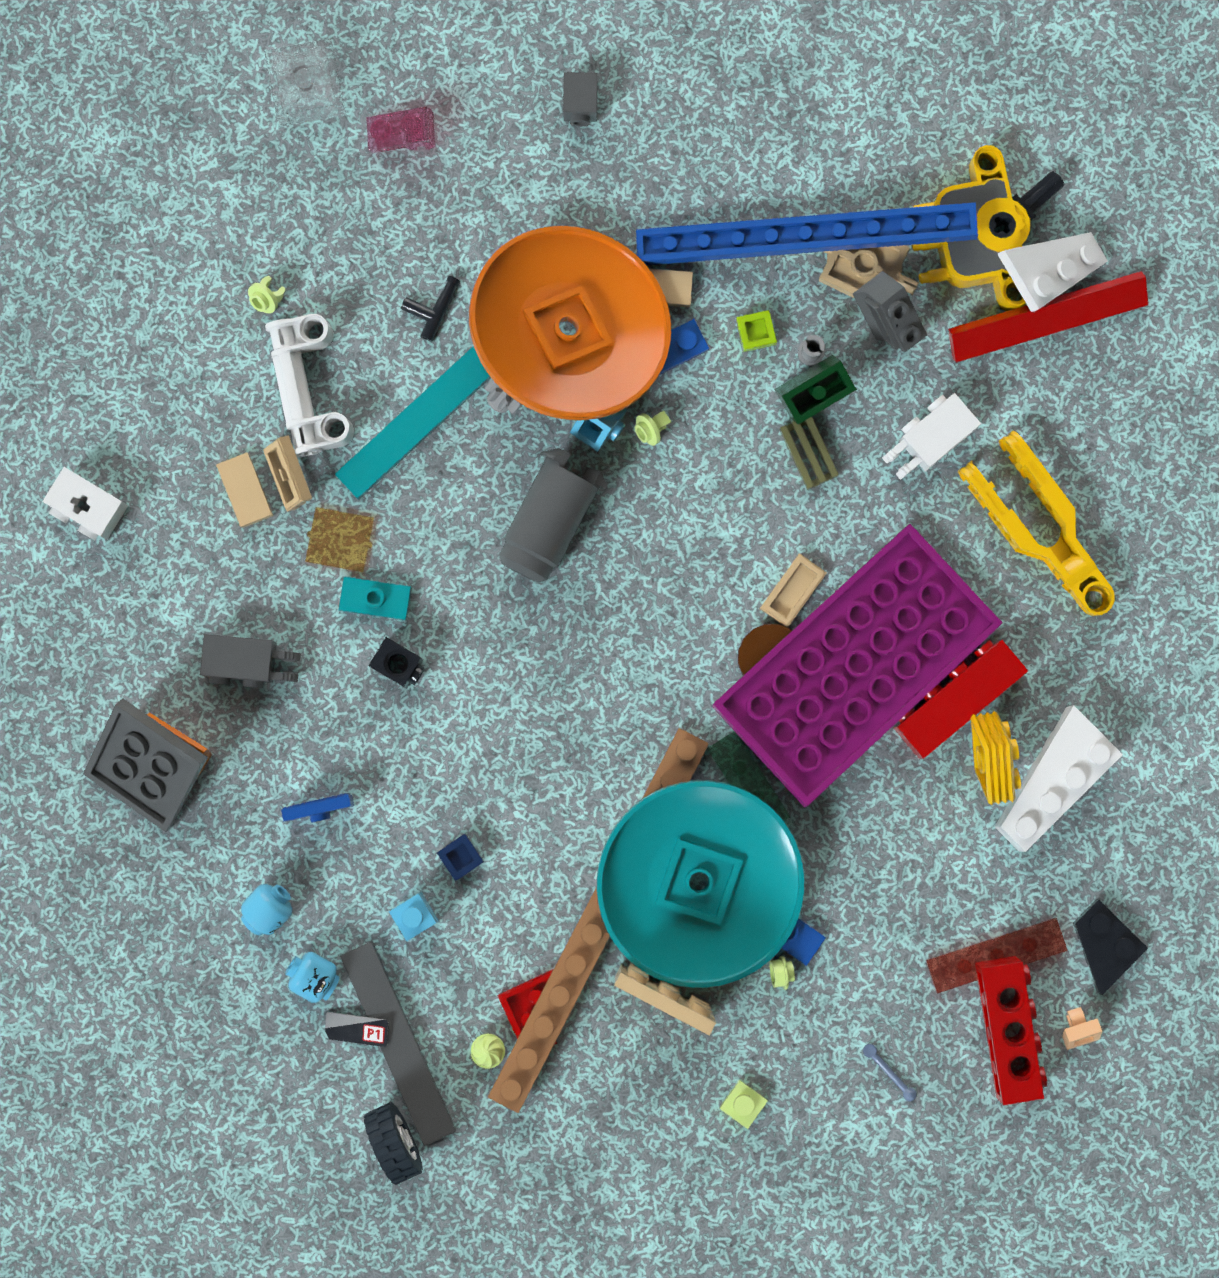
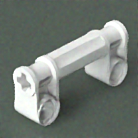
[265,314,354,458]

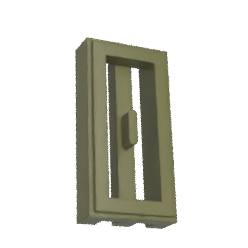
[779,417,839,490]

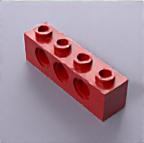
[975,956,1047,1106]

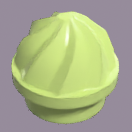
[471,1033,505,1069]

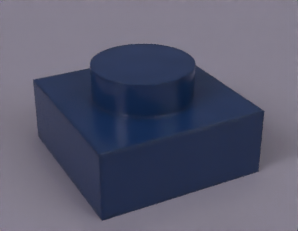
[437,833,484,881]

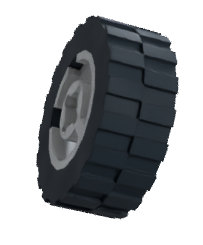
[364,1102,423,1185]

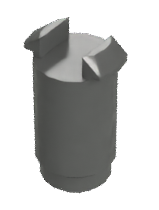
[499,448,607,583]

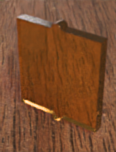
[305,507,374,573]

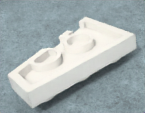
[998,232,1108,312]

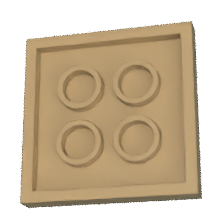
[614,963,716,1036]

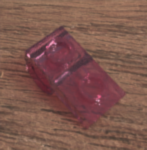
[366,106,436,153]

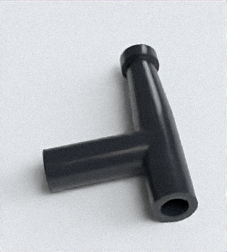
[401,276,460,342]

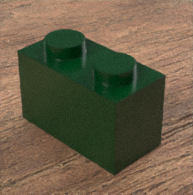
[774,355,857,425]

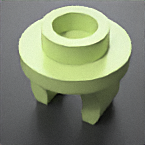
[248,276,285,314]
[635,411,671,446]

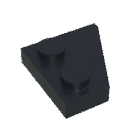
[1073,899,1148,995]

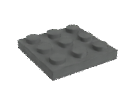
[83,698,208,832]

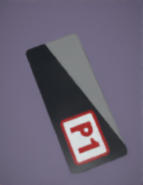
[325,1012,388,1047]

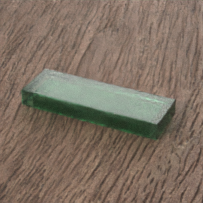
[707,731,790,821]

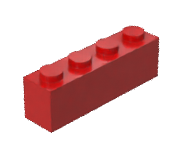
[893,640,1028,760]

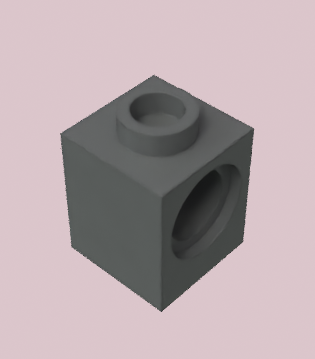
[563,72,598,127]

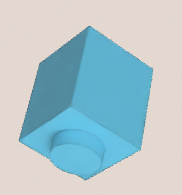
[389,892,439,941]

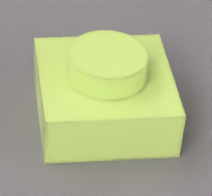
[719,1079,768,1129]

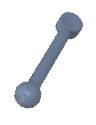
[863,1044,917,1102]

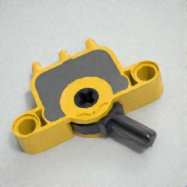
[911,145,1064,311]

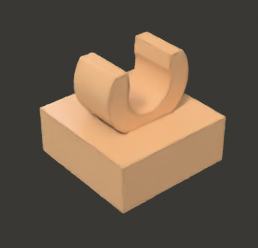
[1062,1007,1103,1050]

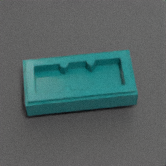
[338,577,412,621]

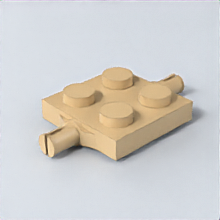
[819,245,919,298]

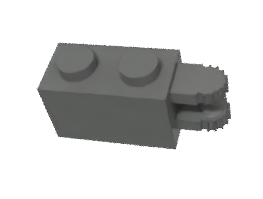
[200,634,301,689]

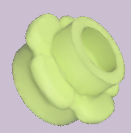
[769,956,795,990]

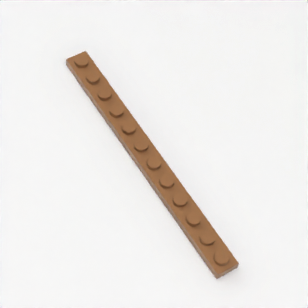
[488,728,709,1113]

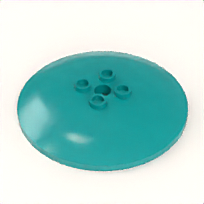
[597,781,804,988]

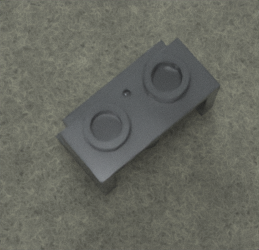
[853,271,927,352]

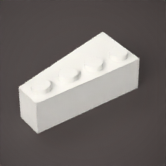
[995,705,1123,852]

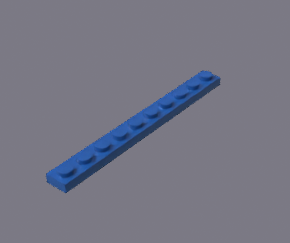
[636,202,978,265]

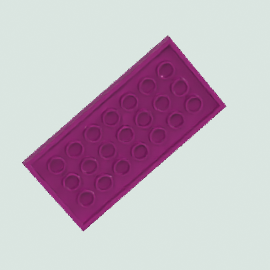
[711,523,1002,807]

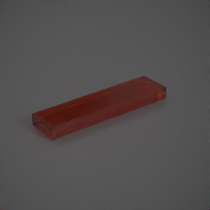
[925,917,1068,994]

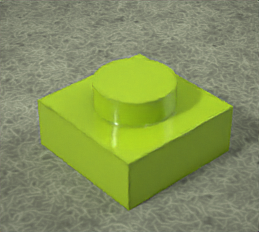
[736,310,777,352]

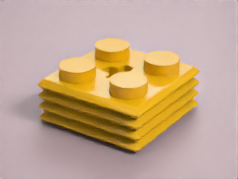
[971,711,1021,805]

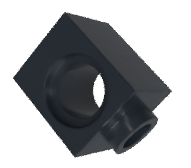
[369,637,425,689]

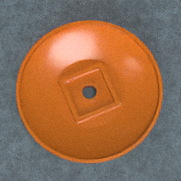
[469,226,671,420]

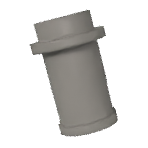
[798,335,825,366]

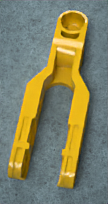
[958,431,1115,616]

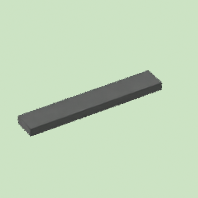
[340,941,456,1146]

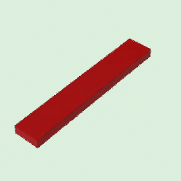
[948,271,1148,363]

